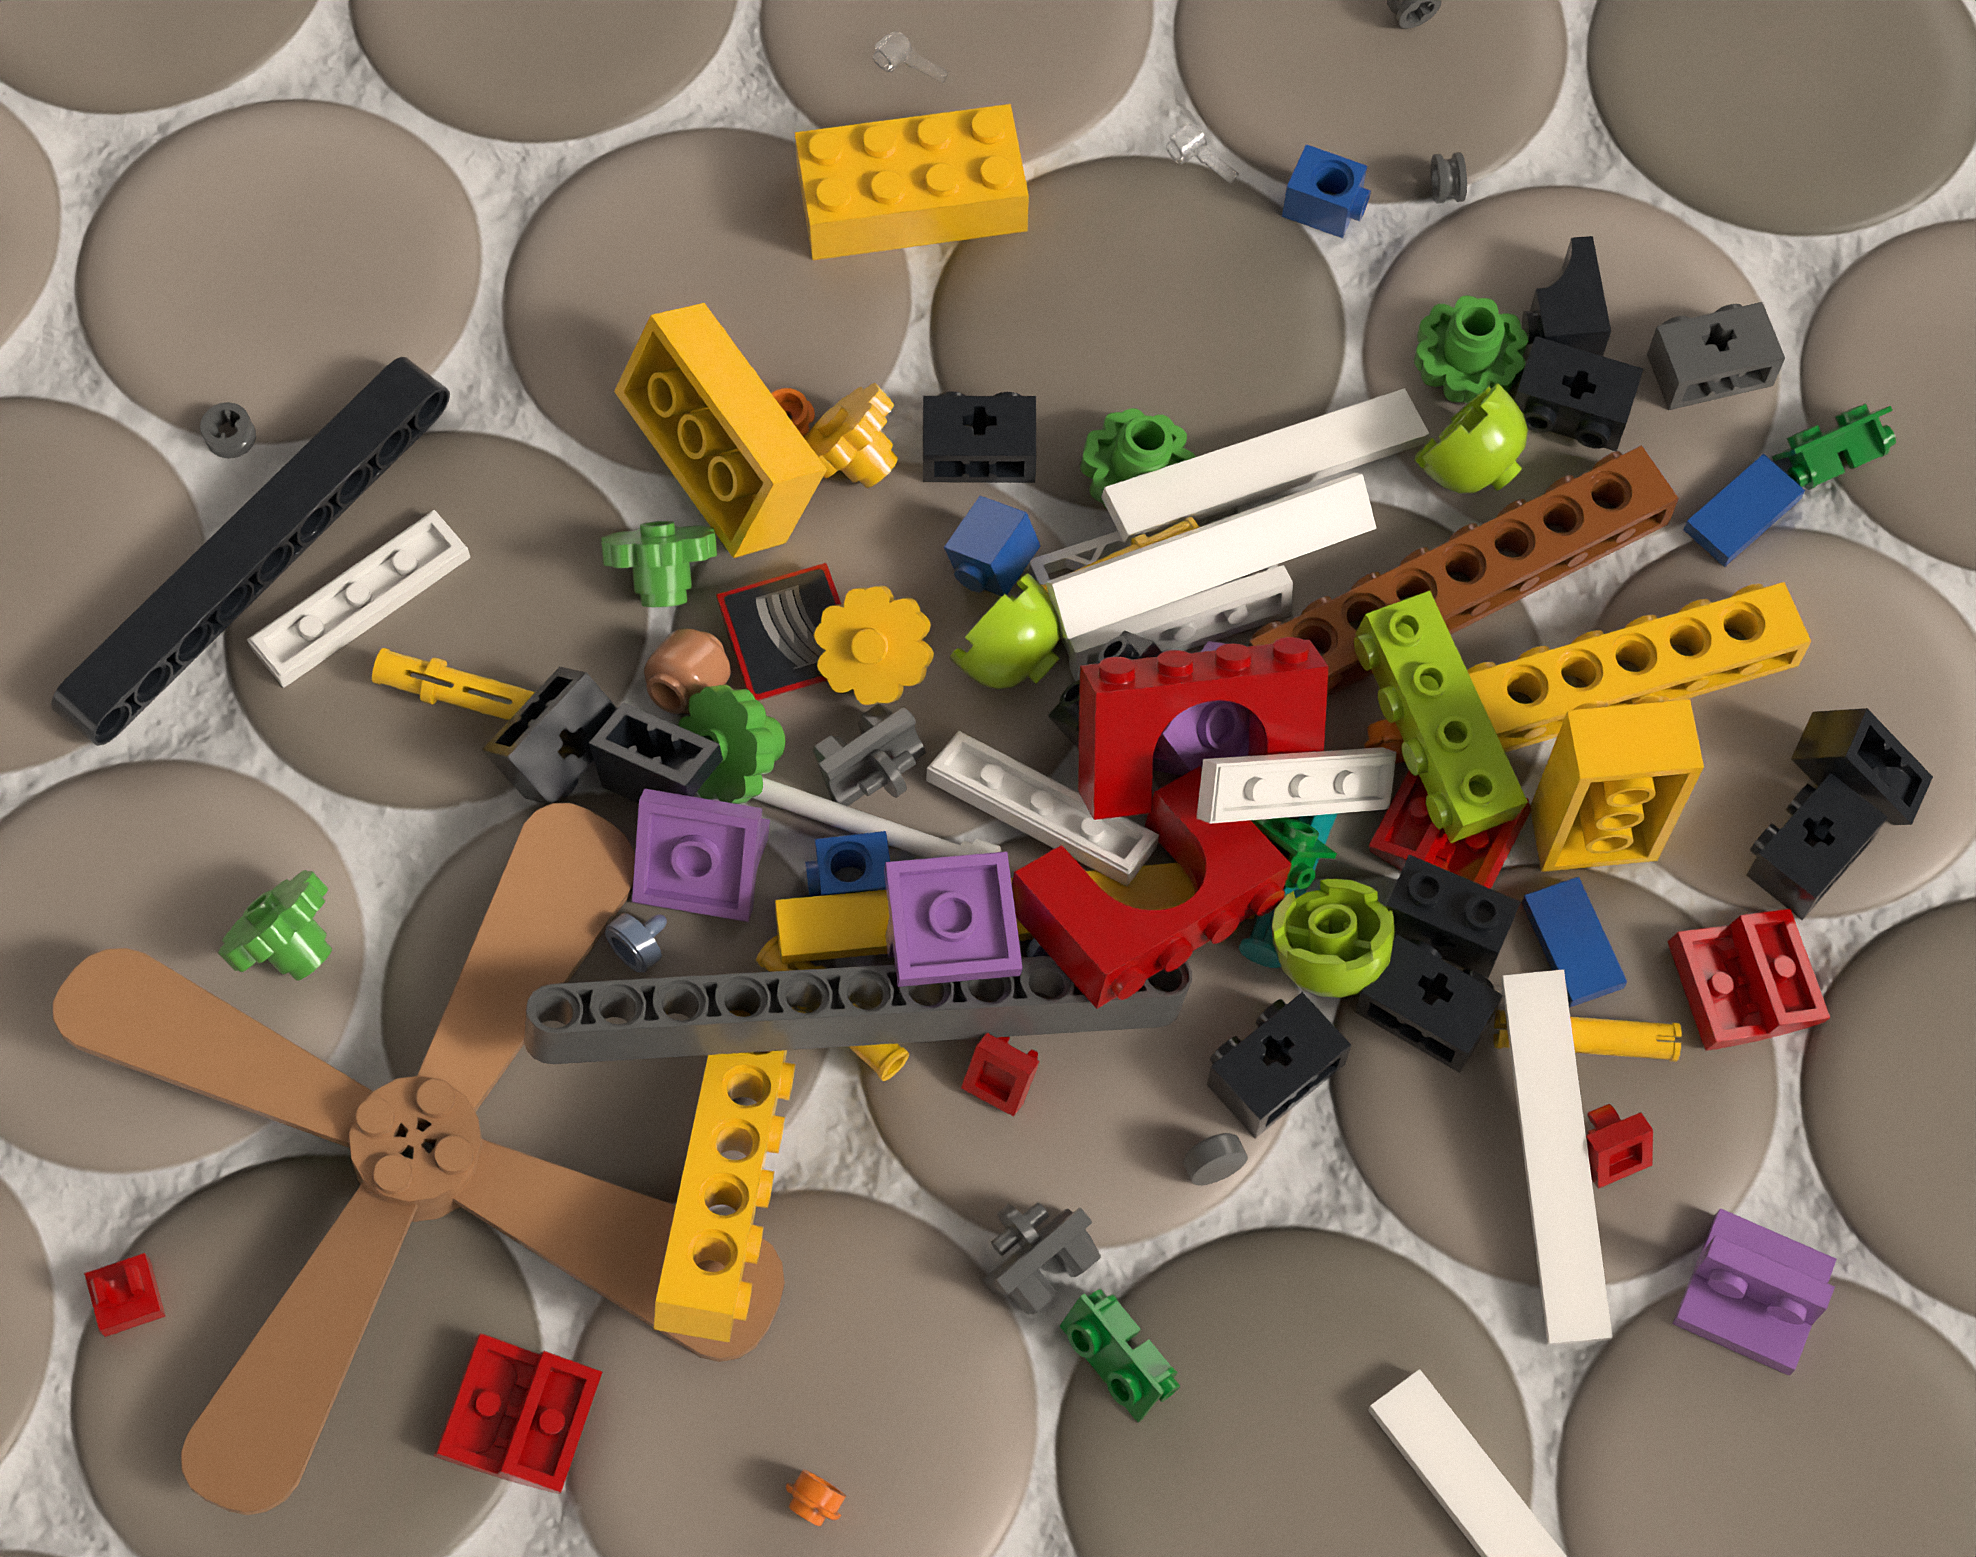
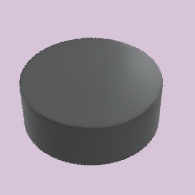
[1183,1133,1248,1186]

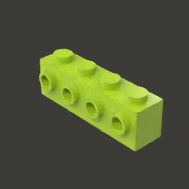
[1354,591,1528,843]

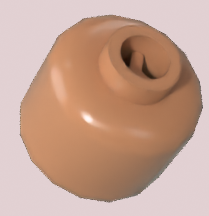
[644,628,731,714]

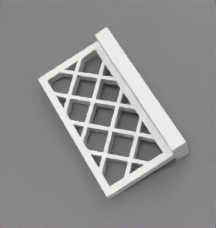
[1029,504,1293,681]

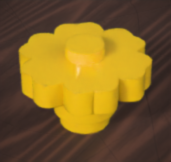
[804,383,898,488]
[814,585,934,705]

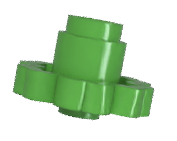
[1414,295,1528,403]
[1080,408,1196,509]
[601,521,717,607]
[678,685,785,804]
[218,870,332,981]

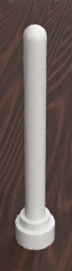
[752,777,1001,859]

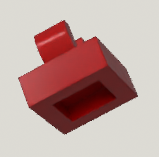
[961,1033,1040,1117]
[1586,1104,1653,1189]
[84,1253,166,1337]

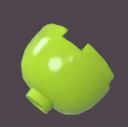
[1414,383,1528,493]
[949,573,1061,689]
[1272,879,1394,998]

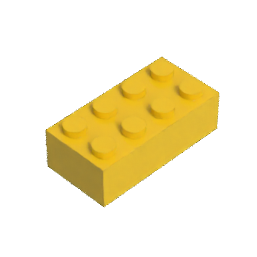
[794,104,1029,260]
[614,303,827,558]
[1530,696,1704,872]

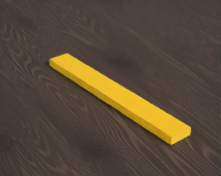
[775,863,1256,964]

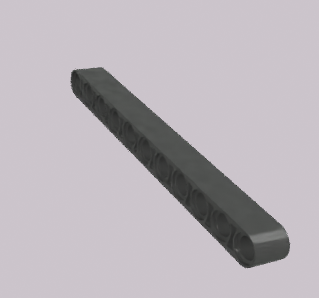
[524,956,1192,1064]

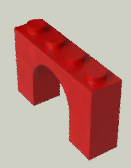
[1078,637,1329,820]
[1012,766,1292,1009]

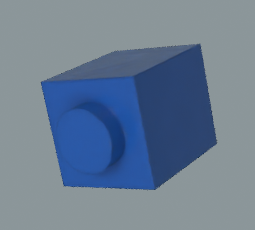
[944,495,1041,596]

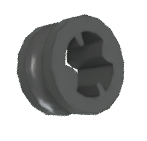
[1387,0,1442,29]
[1430,152,1467,204]
[200,402,256,459]

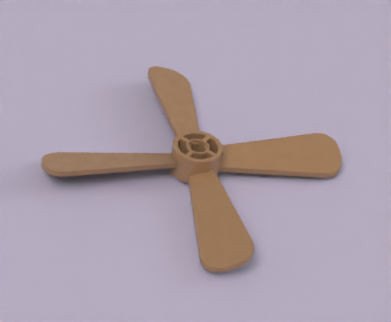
[53,803,785,1515]

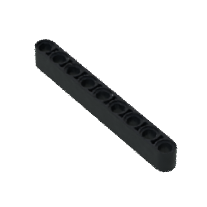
[51,357,450,746]

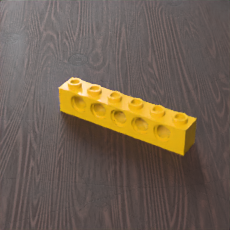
[1467,582,1811,753]
[654,1007,806,1342]

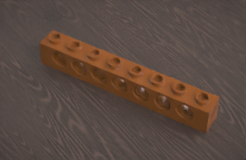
[1249,445,1679,697]

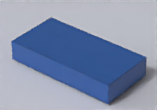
[1683,454,1805,567]
[1521,877,1627,1008]

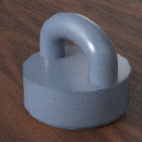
[605,913,667,973]

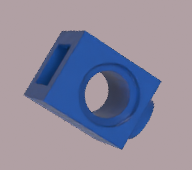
[1282,144,1371,238]
[805,831,890,897]

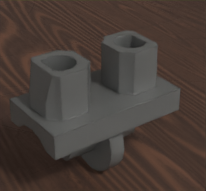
[813,703,926,806]
[982,1202,1101,1314]

